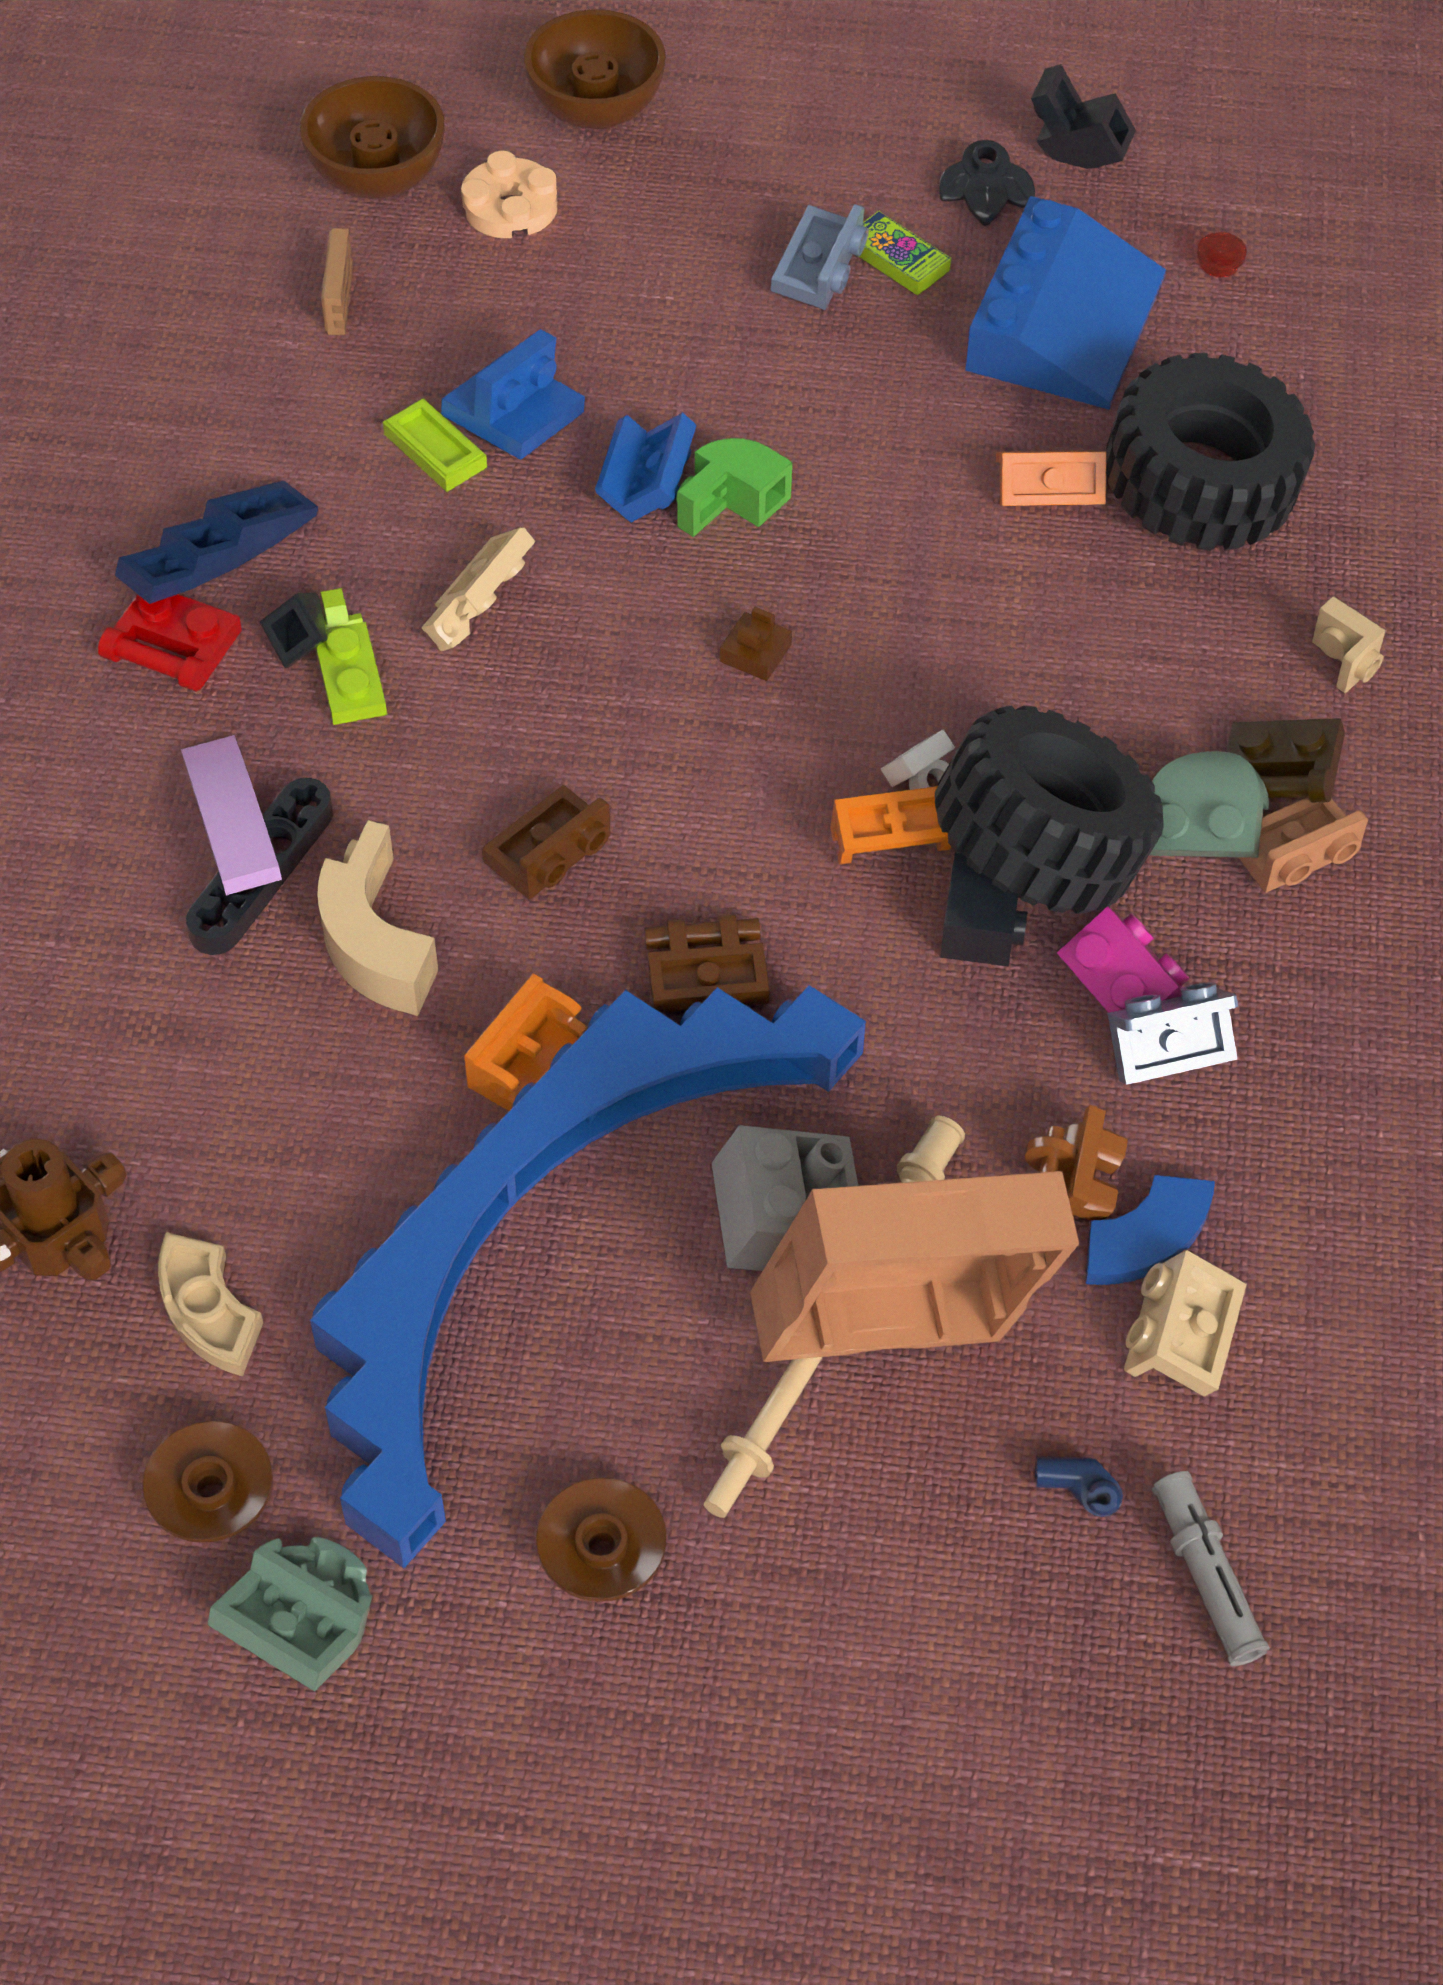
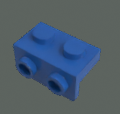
[595,412,697,523]

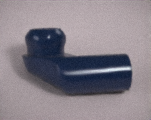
[1035,1456,1123,1517]

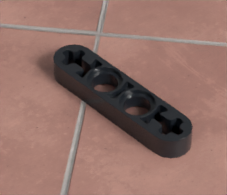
[186,778,333,955]

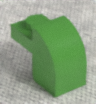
[676,438,793,537]

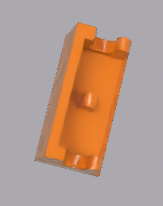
[830,786,951,865]
[464,973,588,1111]

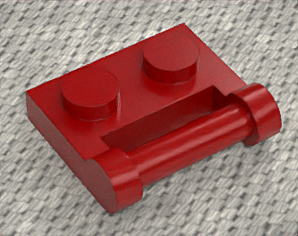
[98,594,242,692]

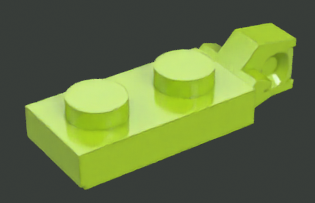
[316,588,387,725]

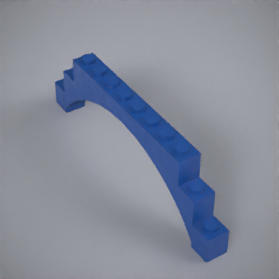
[310,985,866,1568]

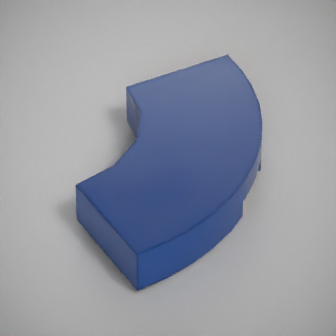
[1086,1175,1215,1285]

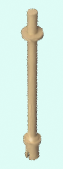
[704,1115,965,1518]

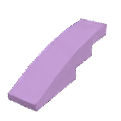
[181,735,282,895]

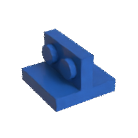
[441,329,585,460]

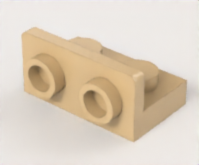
[1124,1250,1247,1397]

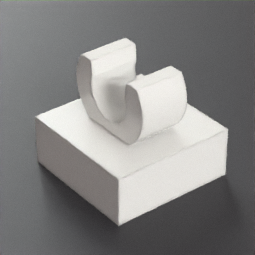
[881,729,955,790]

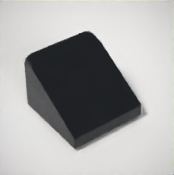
[259,592,327,668]

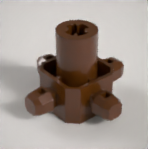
[0,1138,127,1280]

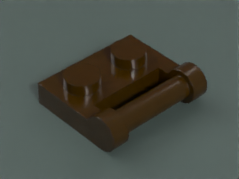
[1226,718,1345,803]

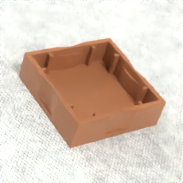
[750,1171,1079,1362]

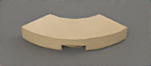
[158,1232,263,1377]

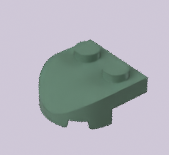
[1149,751,1269,858]
[207,1537,372,1692]

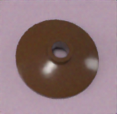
[143,1421,273,1543]
[536,1478,667,1602]

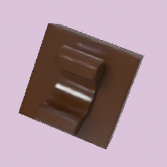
[719,607,792,681]

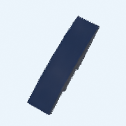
[115,480,319,604]

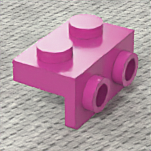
[1057,907,1190,1013]

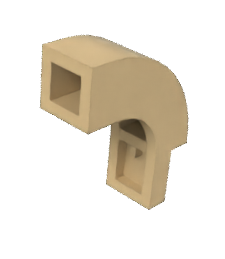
[317,820,438,1016]

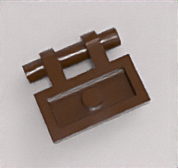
[644,914,770,1013]

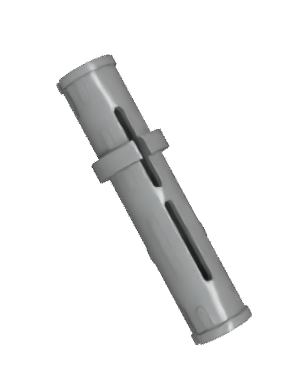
[1151,1471,1270,1666]

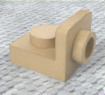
[1312,596,1385,693]

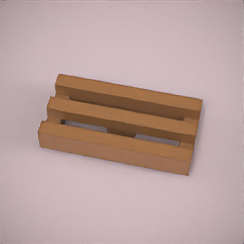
[321,228,353,335]

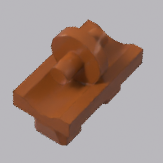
[1025,1105,1128,1221]

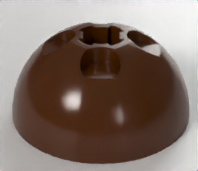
[524,9,666,129]
[300,76,444,199]

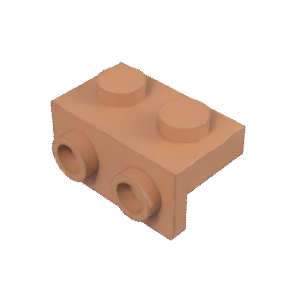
[1238,797,1368,893]

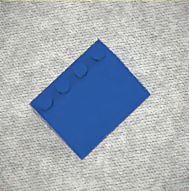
[965,196,1166,409]

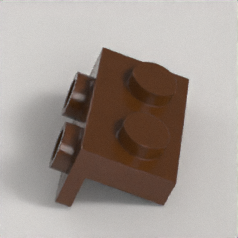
[481,784,611,900]

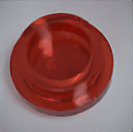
[1197,232,1247,278]

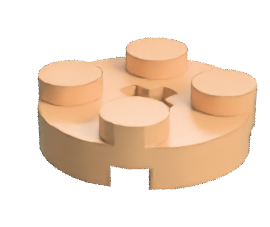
[461,151,557,238]

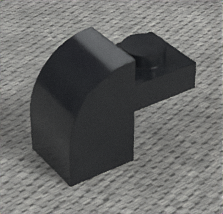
[1031,64,1136,169]

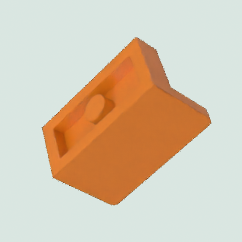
[996,450,1106,506]

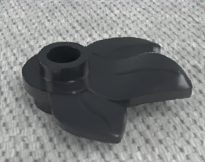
[939,140,1035,226]

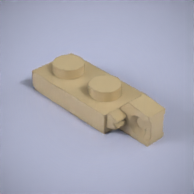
[422,527,536,651]

